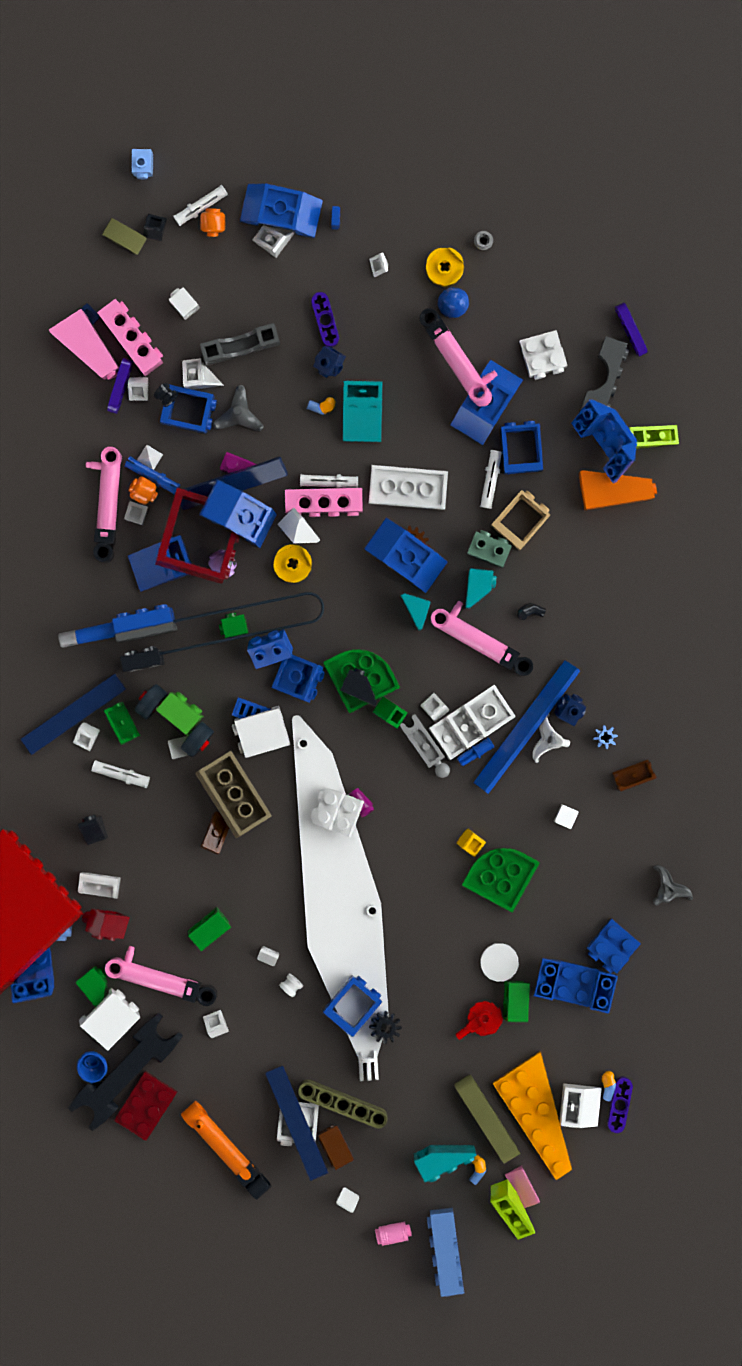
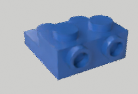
[271,655,325,703]
[586,918,641,974]

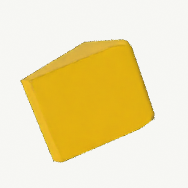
[457,828,486,857]

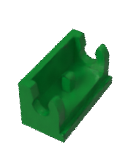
[104,702,140,745]
[187,907,231,951]
[503,981,530,1022]

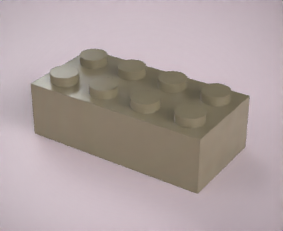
[195,751,272,838]

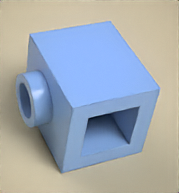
[132,149,153,180]

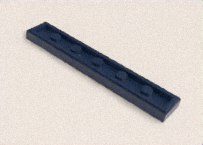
[180,457,288,510]
[21,674,126,755]
[265,1066,328,1181]

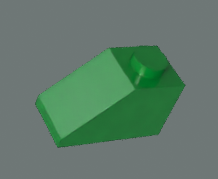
[75,966,108,1007]

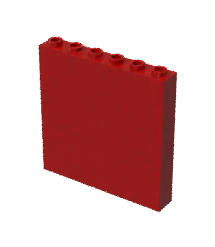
[0,829,84,994]

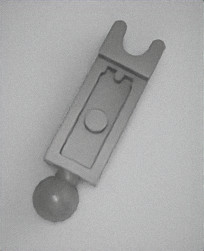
[400,714,450,778]

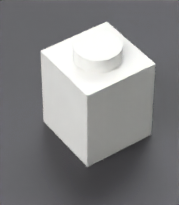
[169,287,200,320]

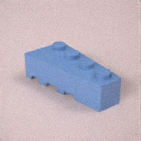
[427,1207,464,1297]

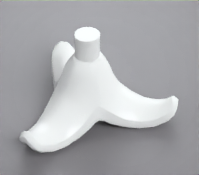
[533,714,570,763]

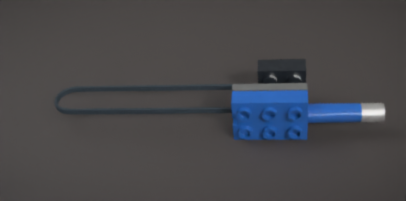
[58,592,324,672]

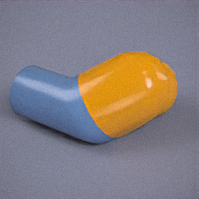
[307,397,336,415]
[601,1071,616,1101]
[469,1155,486,1185]

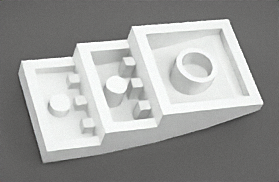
[428,685,516,760]

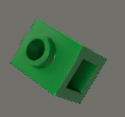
[219,613,249,638]
[373,697,408,729]

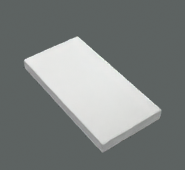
[369,465,448,510]

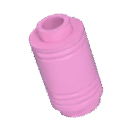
[375,1221,412,1246]

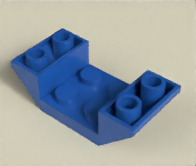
[240,184,323,238]
[450,360,523,445]
[571,399,637,484]
[199,480,277,548]
[364,518,448,593]
[11,947,55,1003]
[534,958,618,1014]

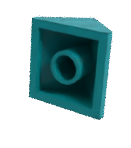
[401,593,431,631]

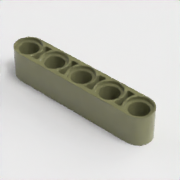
[454,1074,521,1164]
[298,1079,387,1128]

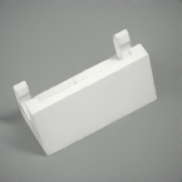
[78,872,120,899]

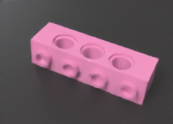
[97,299,163,376]
[285,488,363,517]

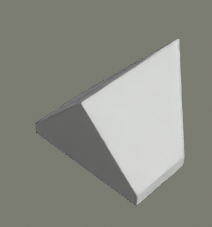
[252,225,295,258]
[182,358,224,390]
[278,508,320,543]

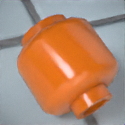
[200,208,225,237]
[128,476,158,505]

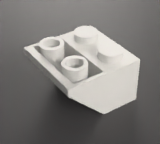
[559,1083,602,1128]

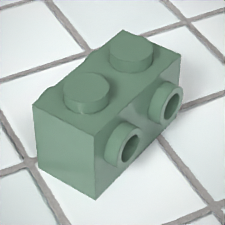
[467,530,512,568]

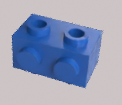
[247,629,293,669]

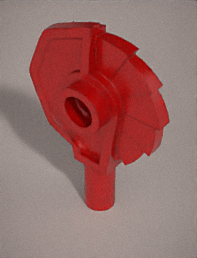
[455,1000,503,1040]

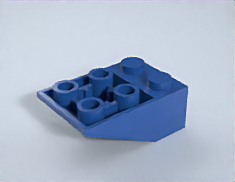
[128,535,191,592]

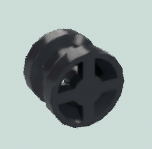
[154,383,178,407]

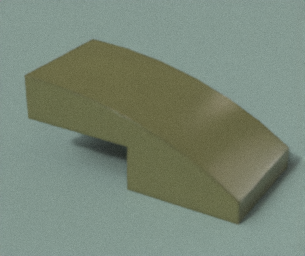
[102,218,147,255]

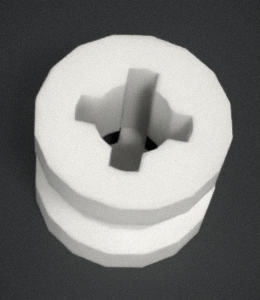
[279,973,303,997]

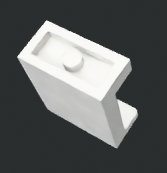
[232,706,290,758]
[79,988,140,1050]

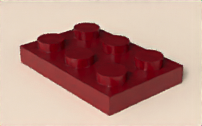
[114,1071,178,1141]

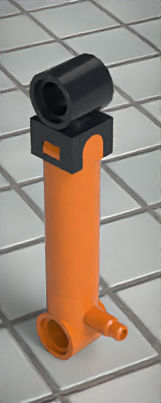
[181,1101,272,1200]

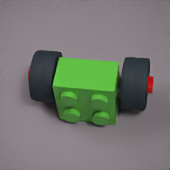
[134,684,214,758]

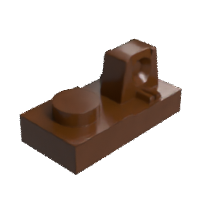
[200,811,229,855]

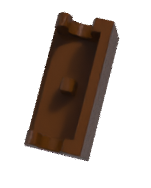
[612,759,657,792]
[316,1125,354,1170]

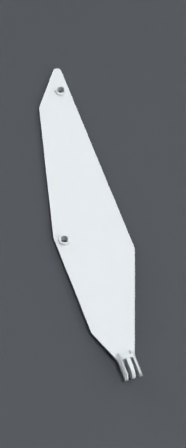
[292,715,389,1081]

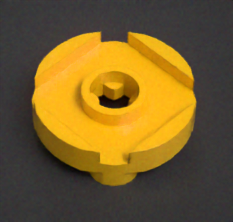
[426,248,464,287]
[273,544,312,583]

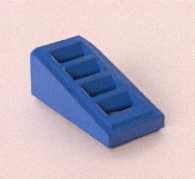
[232,697,271,719]

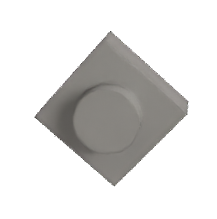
[124,501,149,526]

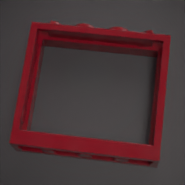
[155,488,240,584]

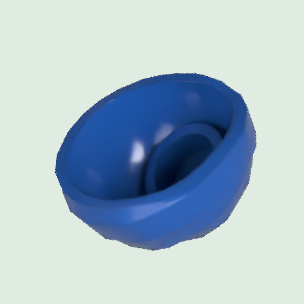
[438,287,469,318]
[77,1051,108,1083]

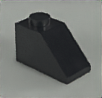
[340,668,377,706]

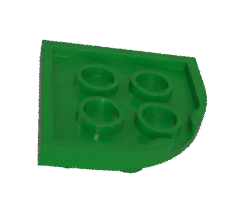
[323,649,400,713]
[462,848,540,913]

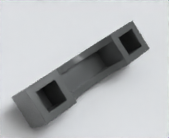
[200,323,280,366]
[580,337,629,411]

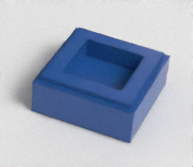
[331,206,340,230]

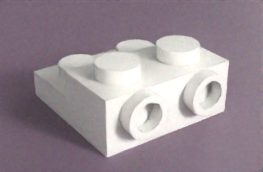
[519,330,567,380]
[311,787,364,838]
[277,1102,319,1146]

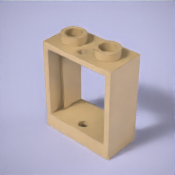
[491,490,550,551]

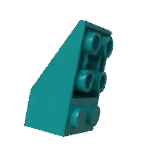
[343,381,382,442]
[414,1145,477,1182]

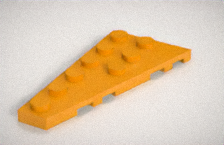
[493,1052,572,1180]

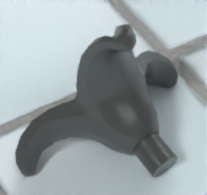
[213,385,264,432]
[653,865,693,906]

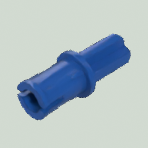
[457,737,495,766]

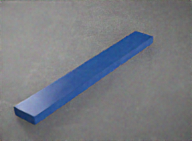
[473,660,580,794]

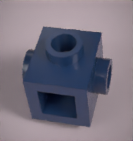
[313,346,346,378]
[554,693,586,727]

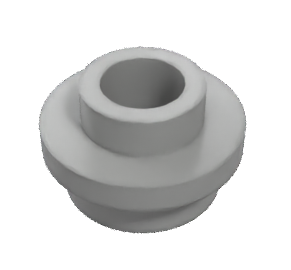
[474,231,493,251]

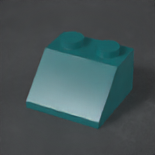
[465,569,497,609]

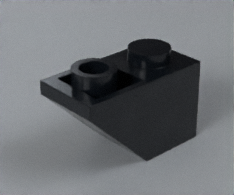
[78,814,108,845]

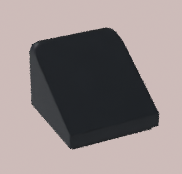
[143,214,167,241]

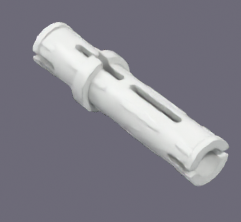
[173,185,228,226]
[480,450,503,509]
[300,474,358,488]
[92,760,150,789]

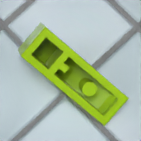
[629,425,679,449]
[490,1179,535,1240]

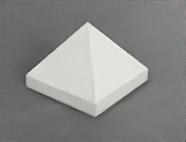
[369,253,388,277]
[137,444,163,470]

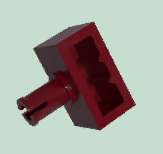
[82,908,130,941]

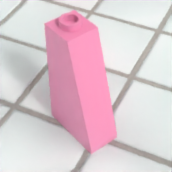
[49,309,119,380]

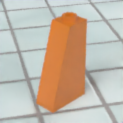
[579,471,657,510]

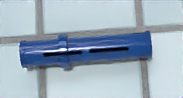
[125,456,180,495]

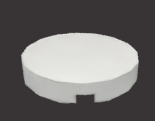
[481,943,519,982]

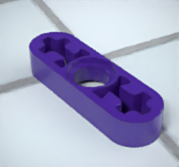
[312,292,339,347]
[615,303,648,357]
[107,358,133,414]
[607,1077,633,1133]

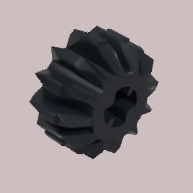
[369,1011,402,1044]

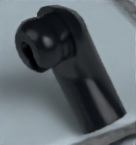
[517,603,546,620]

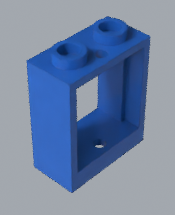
[160,385,217,434]
[500,421,543,475]
[322,975,382,1038]

